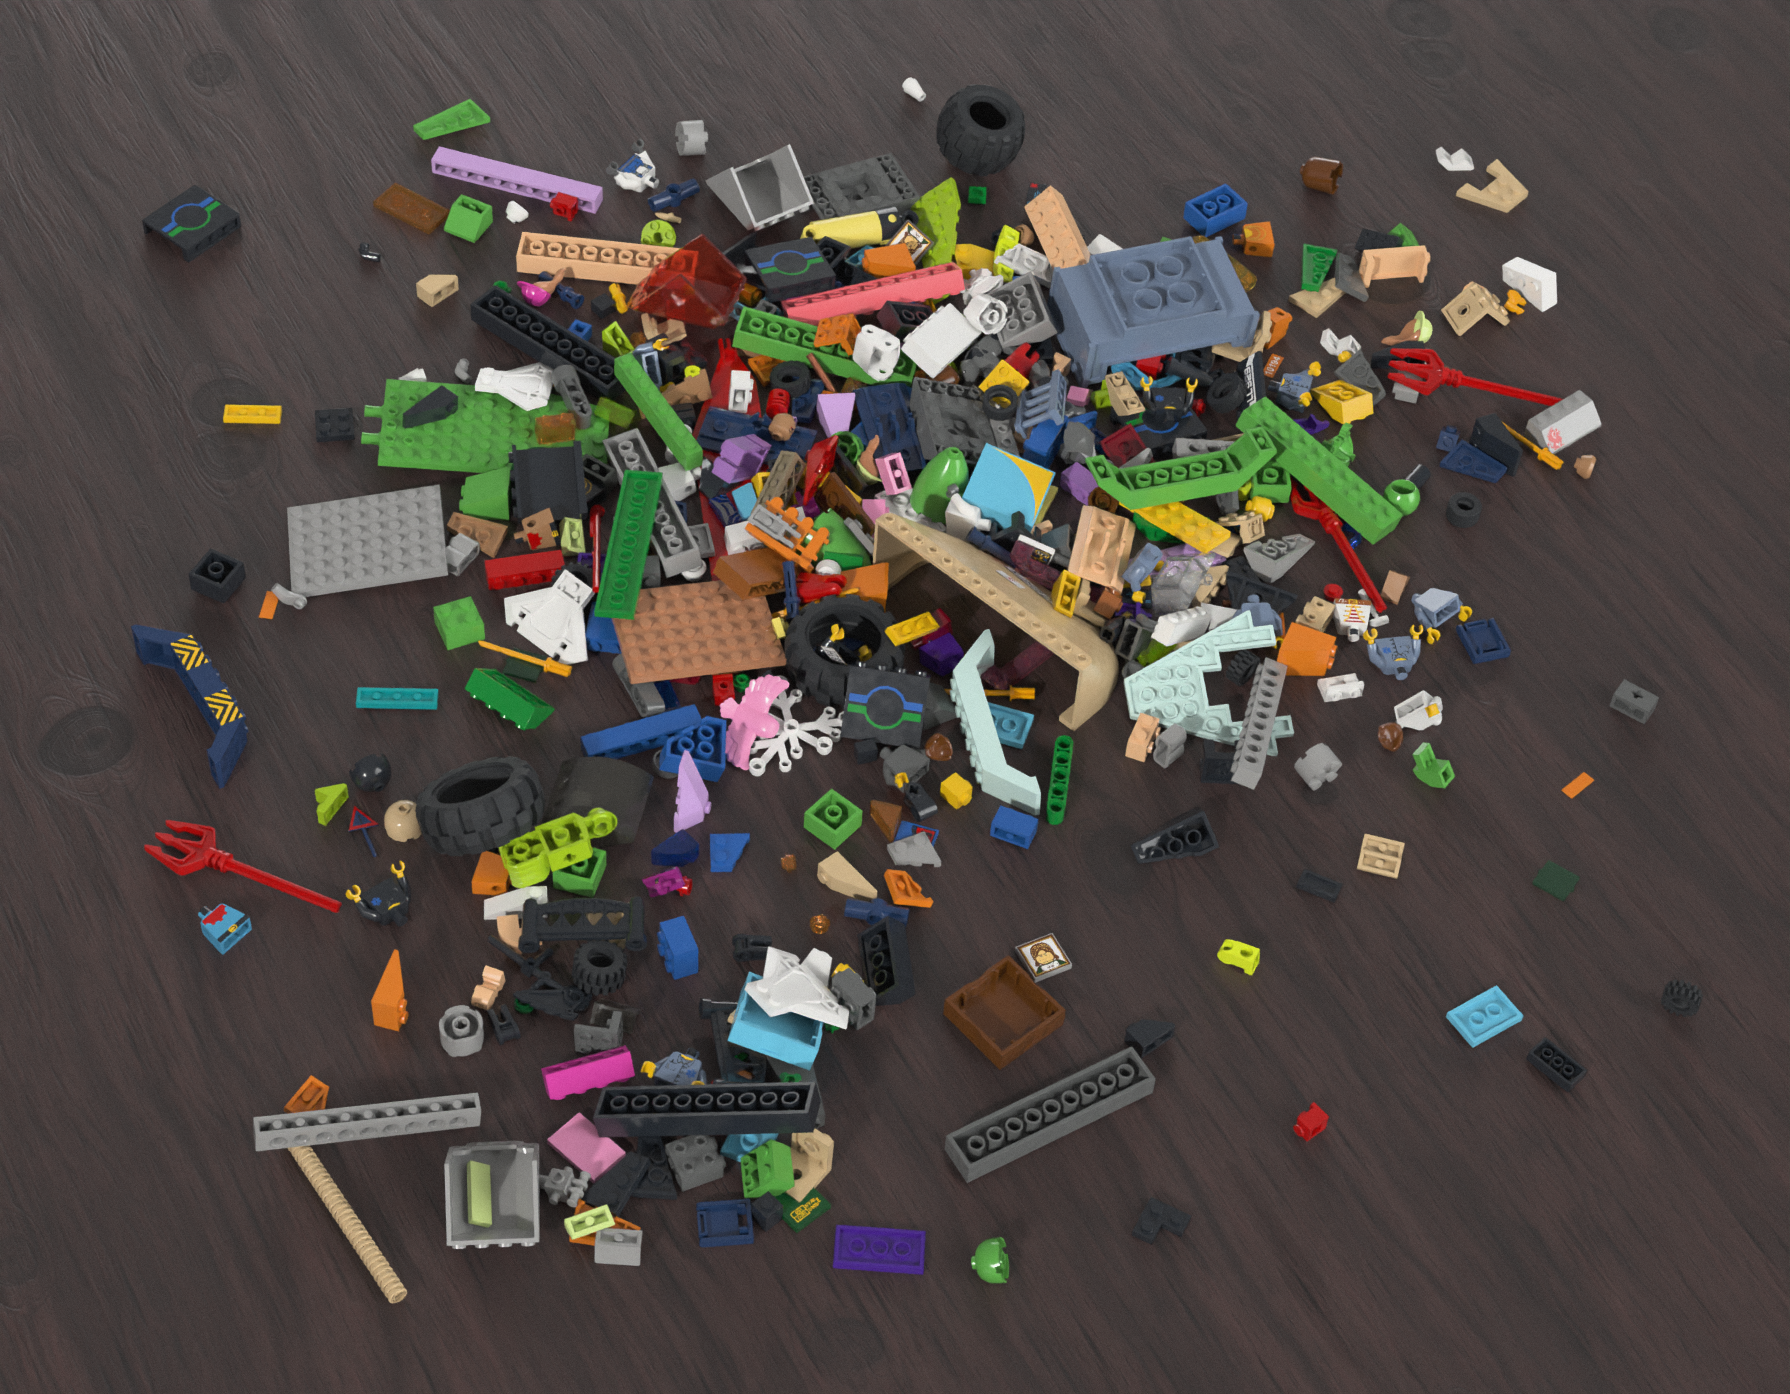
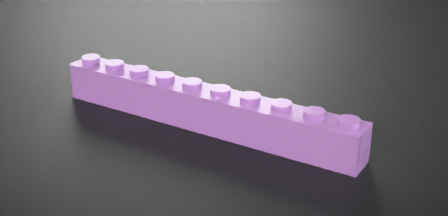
[431,147,603,214]

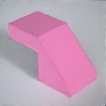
[1066,386,1093,407]

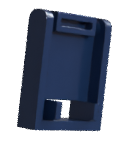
[1456,618,1511,664]
[696,1199,754,1247]

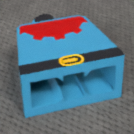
[198,904,252,955]

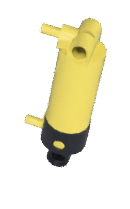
[800,206,919,249]

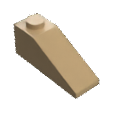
[817,851,877,902]

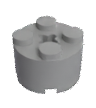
[675,120,708,156]
[1294,743,1342,791]
[439,1005,484,1057]

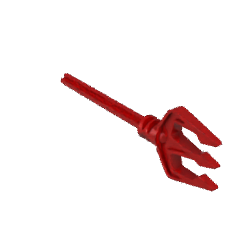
[1387,348,1563,406]
[1290,476,1387,613]
[144,820,342,913]

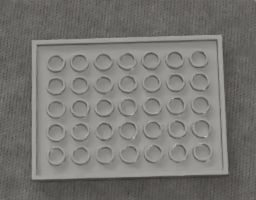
[287,485,448,597]

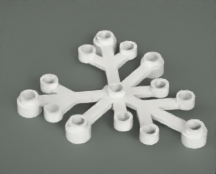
[749,676,844,776]

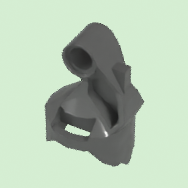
[1057,421,1114,472]

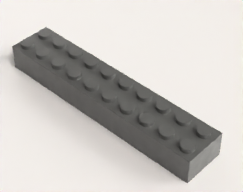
[945,1047,1155,1183]

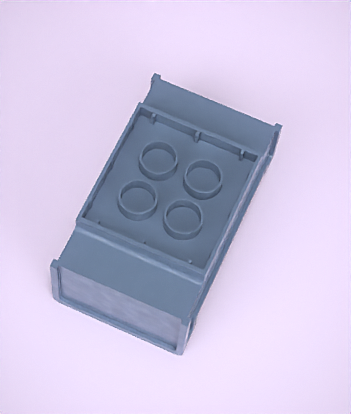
[1047,236,1260,388]

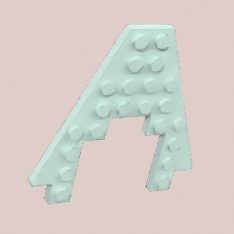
[1124,610,1294,756]

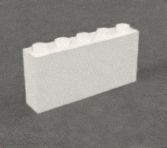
[901,303,982,379]

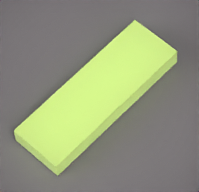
[467,1160,492,1228]

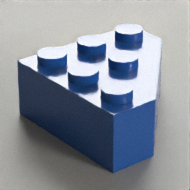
[659,716,726,782]

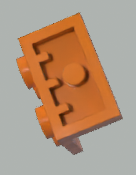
[814,313,861,356]

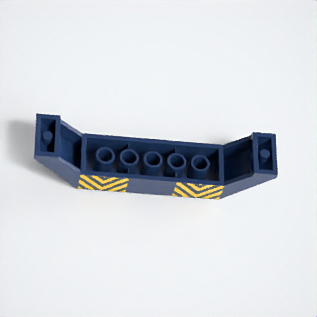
[131,624,248,789]

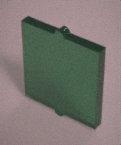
[503,648,547,683]
[1532,860,1580,902]

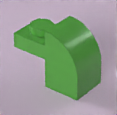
[1412,742,1455,788]

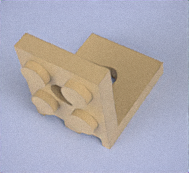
[1441,282,1510,336]
[1212,311,1272,362]
[785,1128,834,1202]

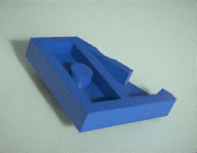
[710,833,750,872]

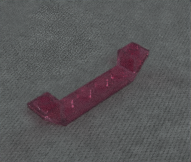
[1010,540,1109,603]
[980,641,1055,690]

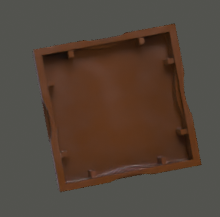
[943,955,1066,1070]

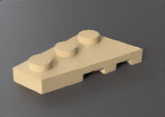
[1288,278,1346,318]

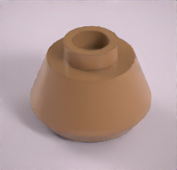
[1014,224,1034,247]
[1574,455,1596,479]

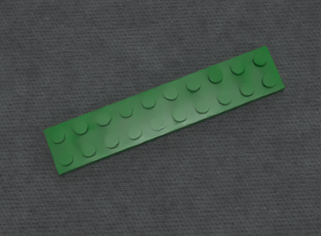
[594,470,663,620]

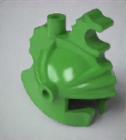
[1322,422,1356,467]

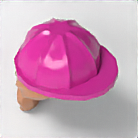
[517,268,566,306]

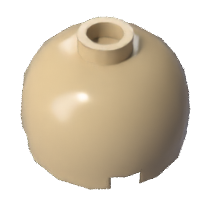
[384,800,422,842]

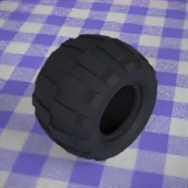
[936,84,1026,176]

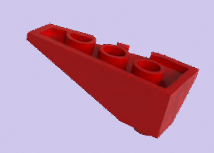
[803,435,839,506]

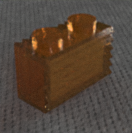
[534,413,576,445]

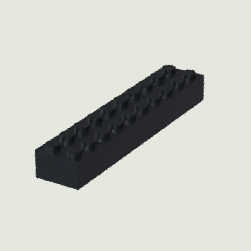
[470,285,626,405]
[593,1082,821,1137]

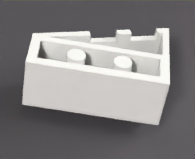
[1502,257,1557,312]

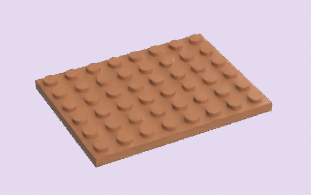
[612,580,786,684]

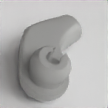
[271,583,307,609]

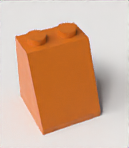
[862,243,916,279]
[841,563,889,613]
[1277,622,1338,676]

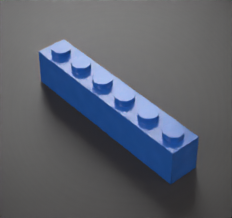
[580,704,701,767]

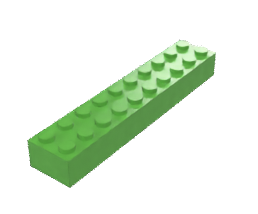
[732,306,917,388]
[1235,397,1403,544]

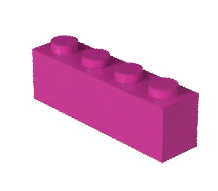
[541,1046,635,1100]

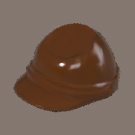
[1088,486,1119,514]

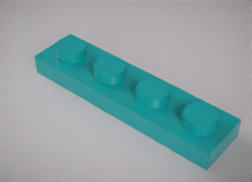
[356,687,439,710]

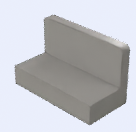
[595,1228,643,1266]

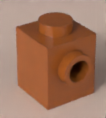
[1093,587,1123,619]

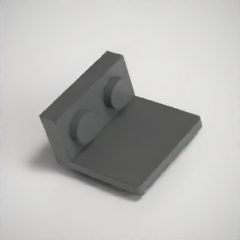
[574,1011,623,1054]

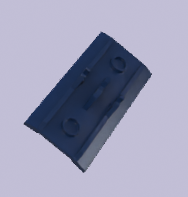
[852,383,930,478]
[696,406,818,471]

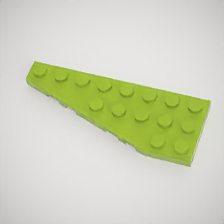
[911,177,961,304]

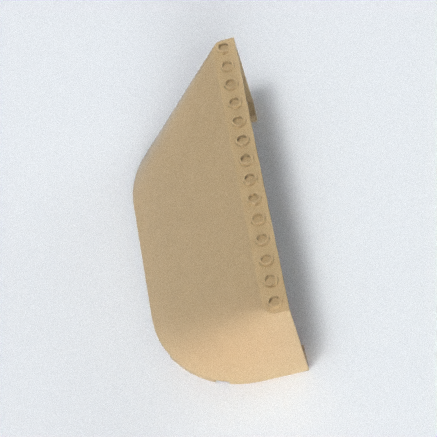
[873,513,1119,731]

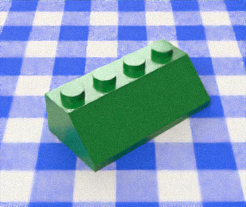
[465,668,555,730]

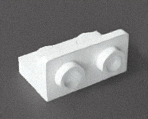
[1317,673,1365,702]

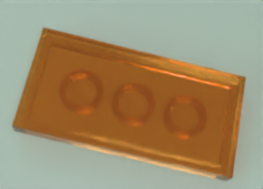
[373,183,450,234]

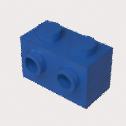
[990,806,1038,849]

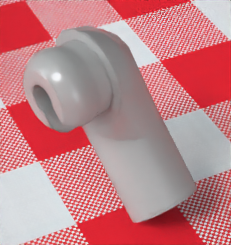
[455,358,472,384]

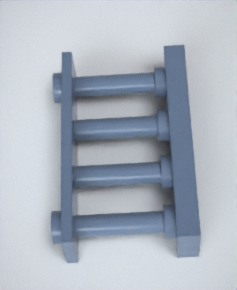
[1014,369,1067,439]

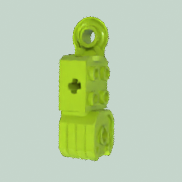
[499,808,617,888]

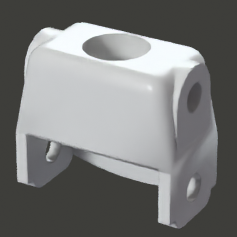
[853,325,900,382]

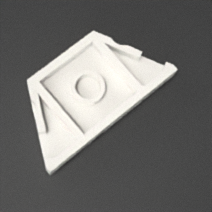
[994,244,1053,288]

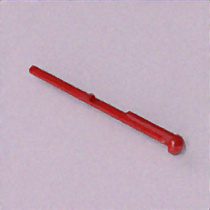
[590,505,605,593]

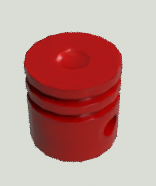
[766,389,790,419]

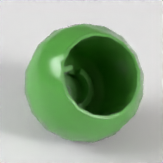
[1383,479,1420,516]

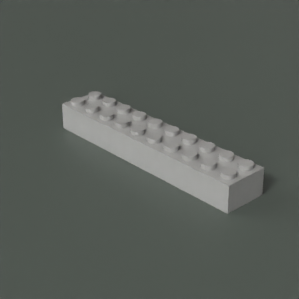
[602,428,703,578]

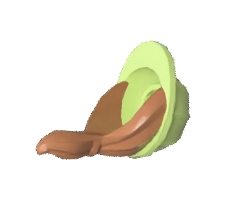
[1381,311,1433,346]
[855,435,882,484]

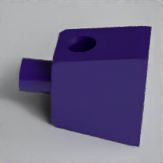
[919,633,964,676]

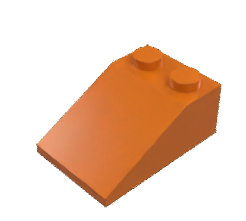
[371,949,408,1031]

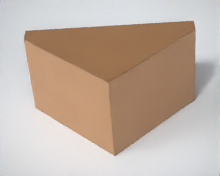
[1380,570,1410,605]

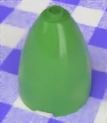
[910,447,969,524]
[795,508,872,567]

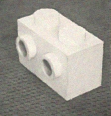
[728,370,753,413]

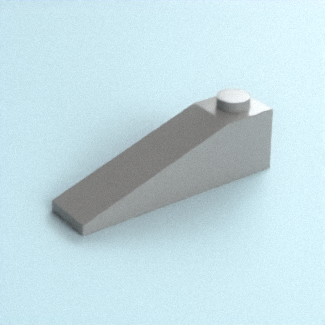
[1244,534,1315,583]

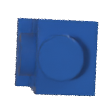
[568,319,592,342]

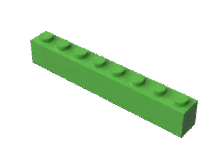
[614,353,703,471]

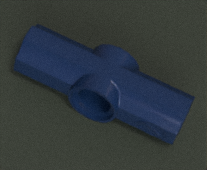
[648,178,700,212]
[844,898,909,927]

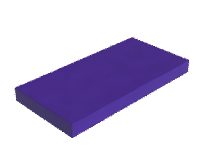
[833,1225,926,1275]

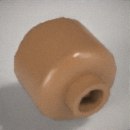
[768,413,796,441]

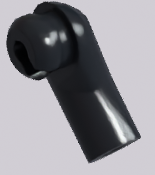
[358,242,381,262]

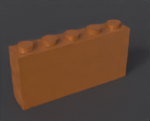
[713,544,815,600]

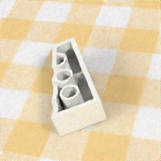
[724,506,806,555]

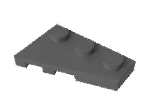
[1335,253,1369,302]
[1334,349,1386,406]

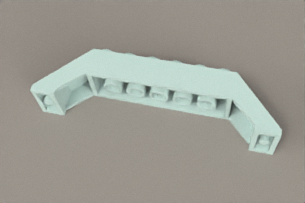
[950,629,1041,815]

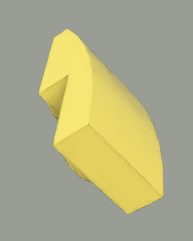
[771,617,789,640]

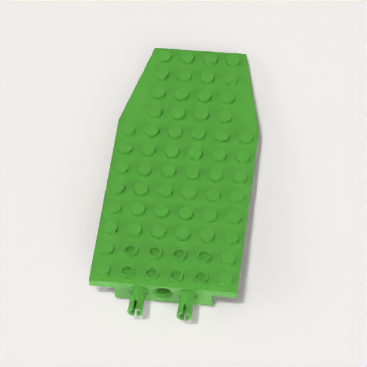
[361,379,609,473]

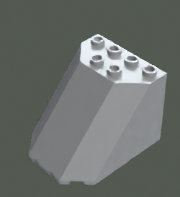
[705,144,814,231]
[444,1141,540,1249]

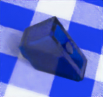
[651,829,699,867]

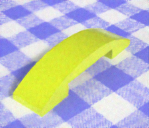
[993,225,1020,283]

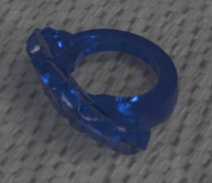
[1334,523,1362,549]

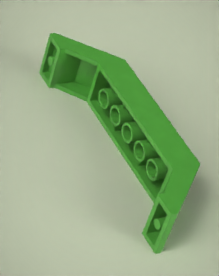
[1085,426,1277,510]

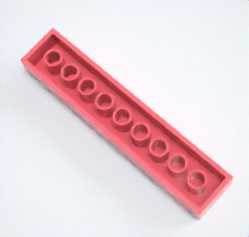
[780,262,965,326]

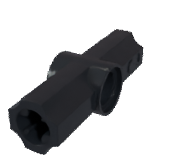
[1099,611,1134,643]

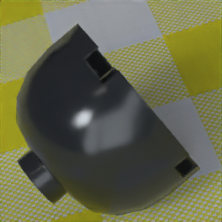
[349,753,391,792]

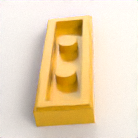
[223,405,282,424]
[885,612,940,646]

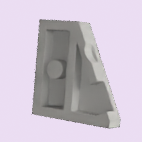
[887,832,941,867]

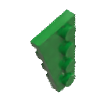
[1301,244,1338,292]

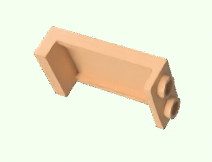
[1359,245,1430,288]

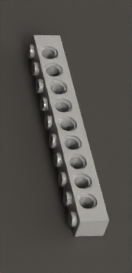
[1230,657,1288,790]
[253,1093,481,1151]

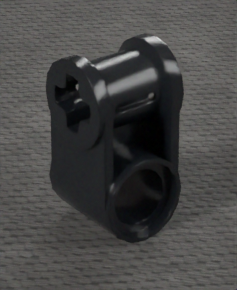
[903,782,938,822]

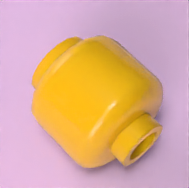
[1245,496,1275,522]

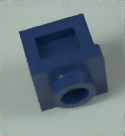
[1436,425,1461,452]

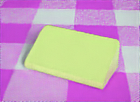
[559,517,586,557]
[564,1204,615,1240]

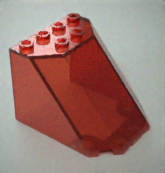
[627,233,747,329]

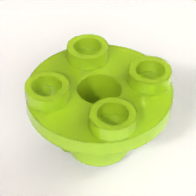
[641,220,676,248]

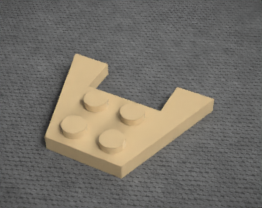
[1456,159,1528,213]

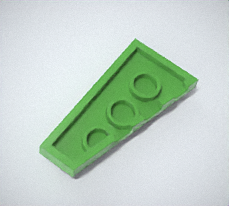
[413,99,490,140]

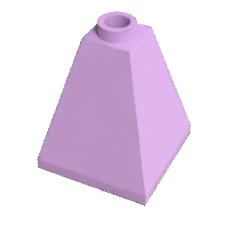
[816,393,855,438]

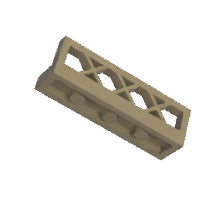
[750,450,806,516]

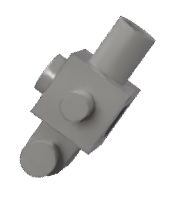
[539,1166,591,1207]

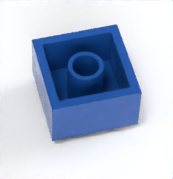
[657,916,698,980]

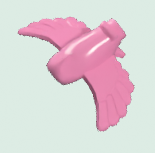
[720,675,789,770]

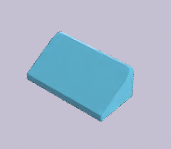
[732,483,757,521]

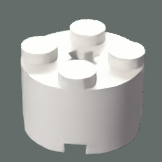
[964,293,1008,335]

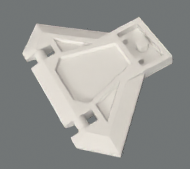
[475,362,554,411]
[504,570,595,665]
[744,947,849,1029]

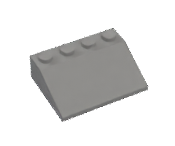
[987,271,1058,347]

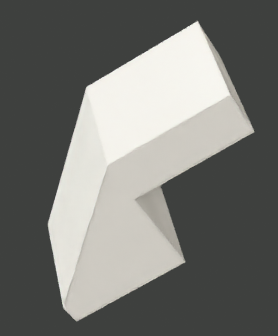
[1436,147,1474,171]
[1320,328,1361,356]

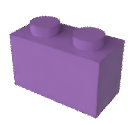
[1060,462,1098,506]

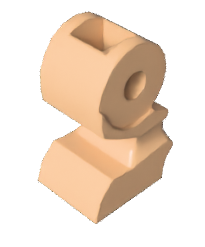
[471,966,506,1010]

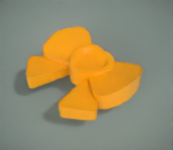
[1504,290,1526,315]

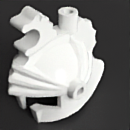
[960,268,1003,307]

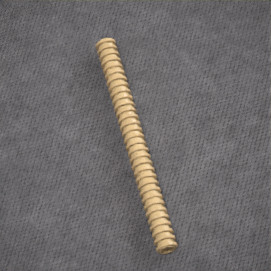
[288,1145,407,1303]

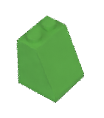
[459,467,512,521]

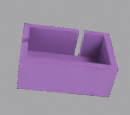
[712,434,771,484]

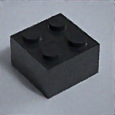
[188,548,246,603]

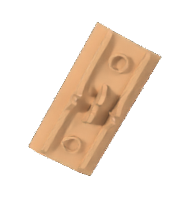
[1067,505,1136,595]

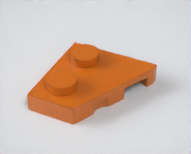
[748,355,787,387]
[884,869,933,908]
[284,1075,329,1114]

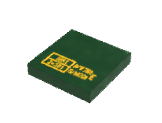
[774,1175,831,1233]

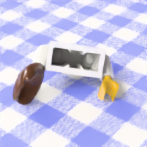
[1378,690,1443,752]

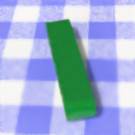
[1045,735,1073,825]

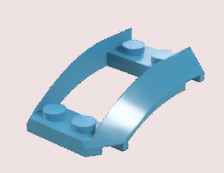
[1111,353,1182,391]

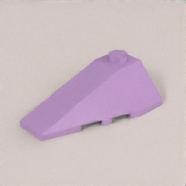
[674,750,711,833]

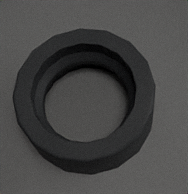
[982,385,1018,421]

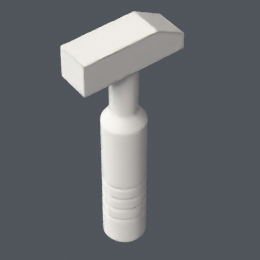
[1358,589,1389,627]

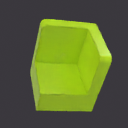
[1090,379,1112,410]

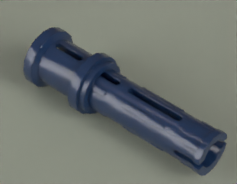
[538,271,584,309]
[965,526,1021,569]
[782,561,801,622]

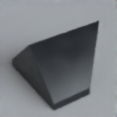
[699,456,740,502]

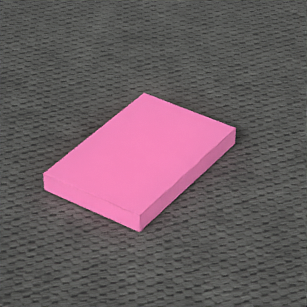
[547,1112,626,1184]

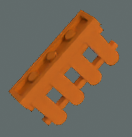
[744,497,830,573]

